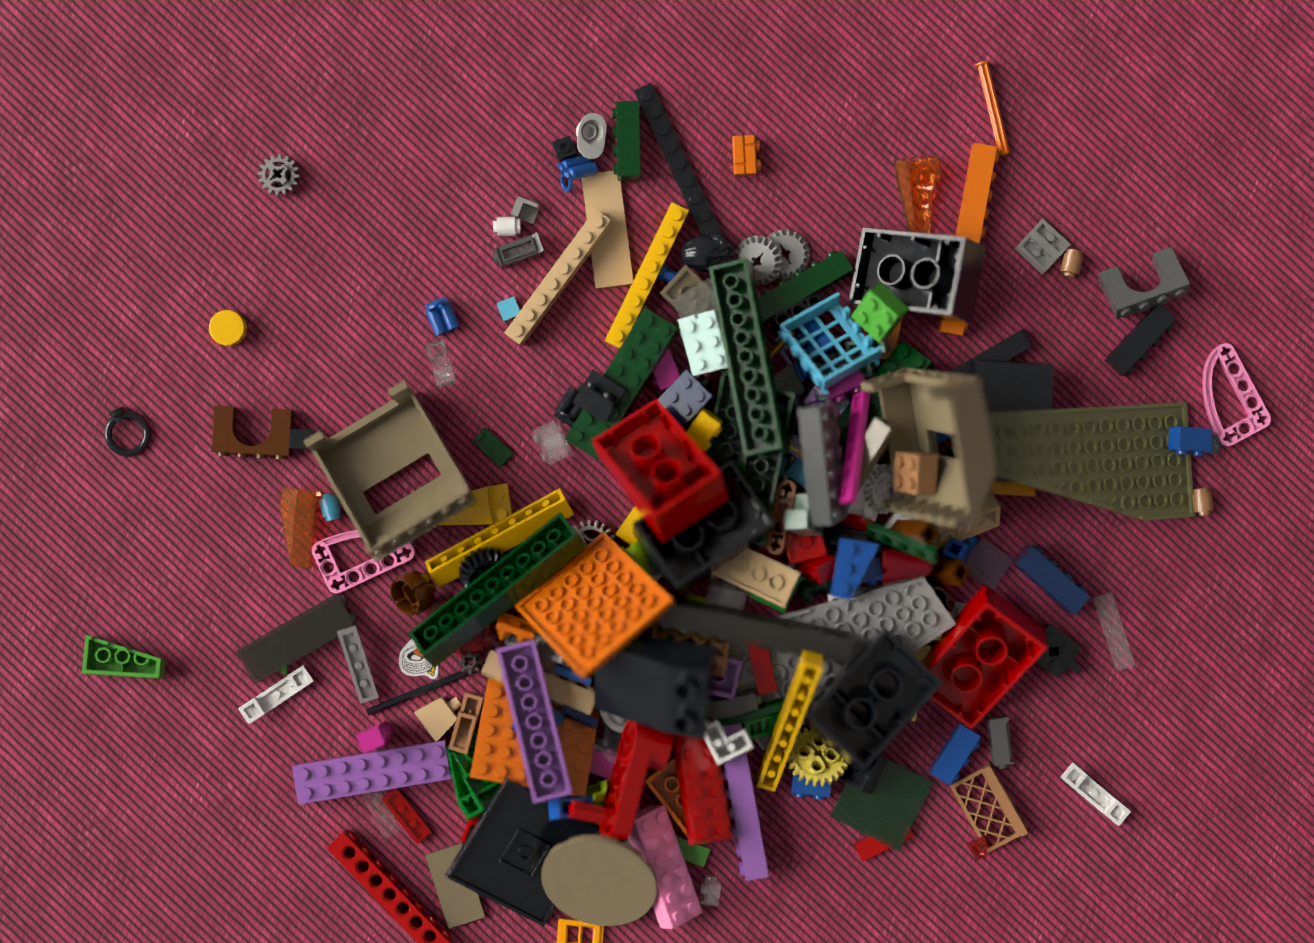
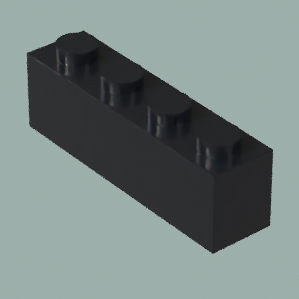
[1103,304,1176,376]

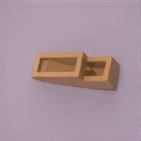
[449,691,485,754]

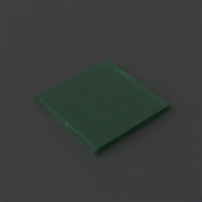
[830,755,933,851]

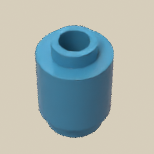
[318,492,342,522]

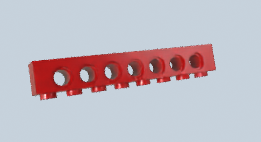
[327,830,452,943]

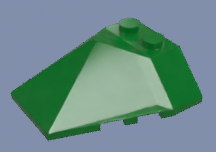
[446,729,530,821]

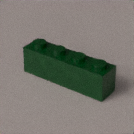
[612,101,641,181]

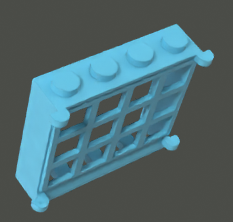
[777,292,883,395]

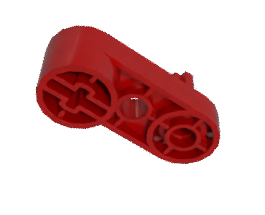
[569,720,673,843]

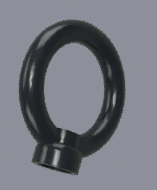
[104,407,151,457]

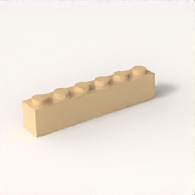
[481,650,595,718]

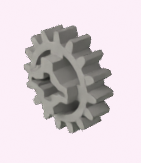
[257,154,300,196]

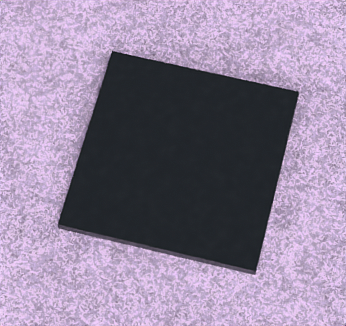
[445,777,600,927]

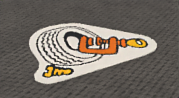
[399,639,438,679]

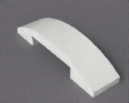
[238,665,314,724]
[1060,762,1131,826]

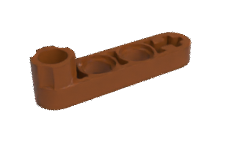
[767,480,800,555]

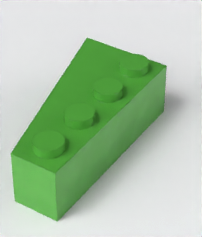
[82,635,166,679]

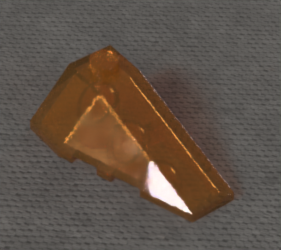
[894,156,941,234]
[280,487,321,568]

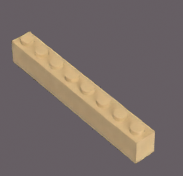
[504,209,613,346]

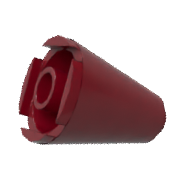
[882,547,934,585]

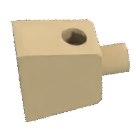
[414,696,462,741]

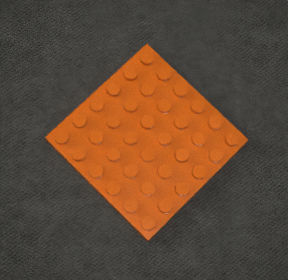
[515,532,675,680]
[470,676,600,797]

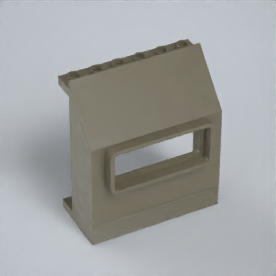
[861,368,996,528]
[304,380,477,563]

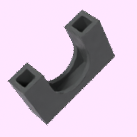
[1098,247,1190,319]

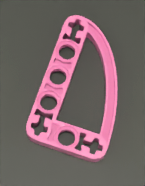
[1202,343,1271,446]
[311,530,415,594]

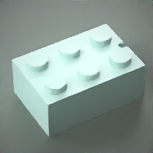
[678,309,728,376]

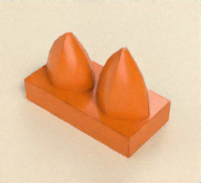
[496,613,536,643]

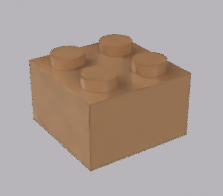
[893,451,938,495]

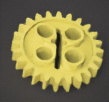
[787,727,847,787]

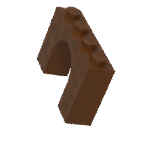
[212,406,294,460]
[890,520,971,586]

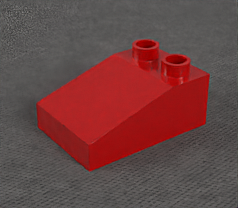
[592,398,729,542]
[921,584,1048,730]

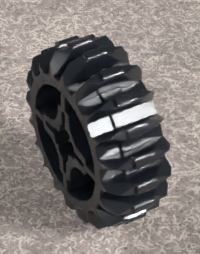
[459,546,506,587]

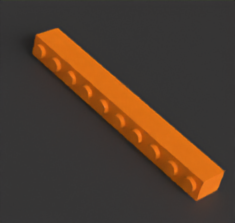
[938,143,999,337]

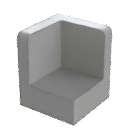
[511,196,540,224]

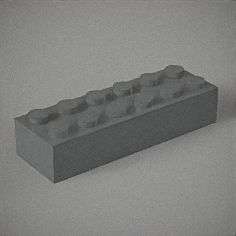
[798,402,848,526]

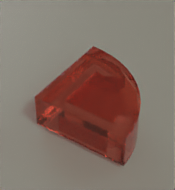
[967,835,988,861]

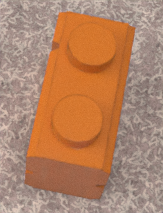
[732,135,761,177]

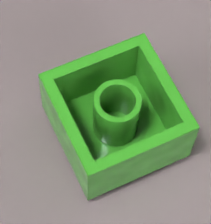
[851,283,909,343]

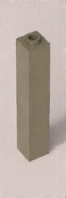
[831,417,898,526]

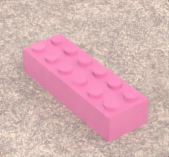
[628,805,703,929]

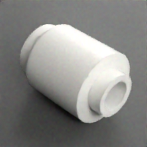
[493,217,521,236]

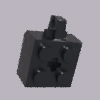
[1035,623,1082,678]

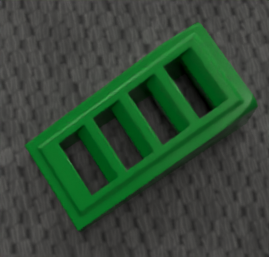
[741,712,780,740]

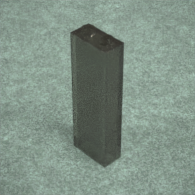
[236,593,358,684]

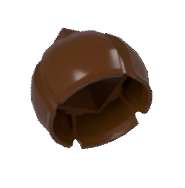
[390,571,438,616]

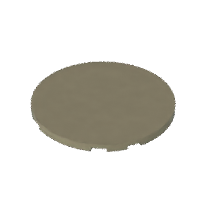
[541,835,658,926]

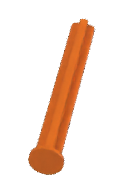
[975,60,1010,156]

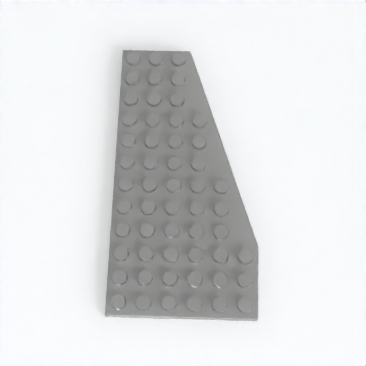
[717,577,956,751]

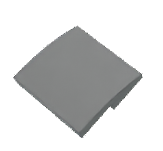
[1014,219,1071,274]

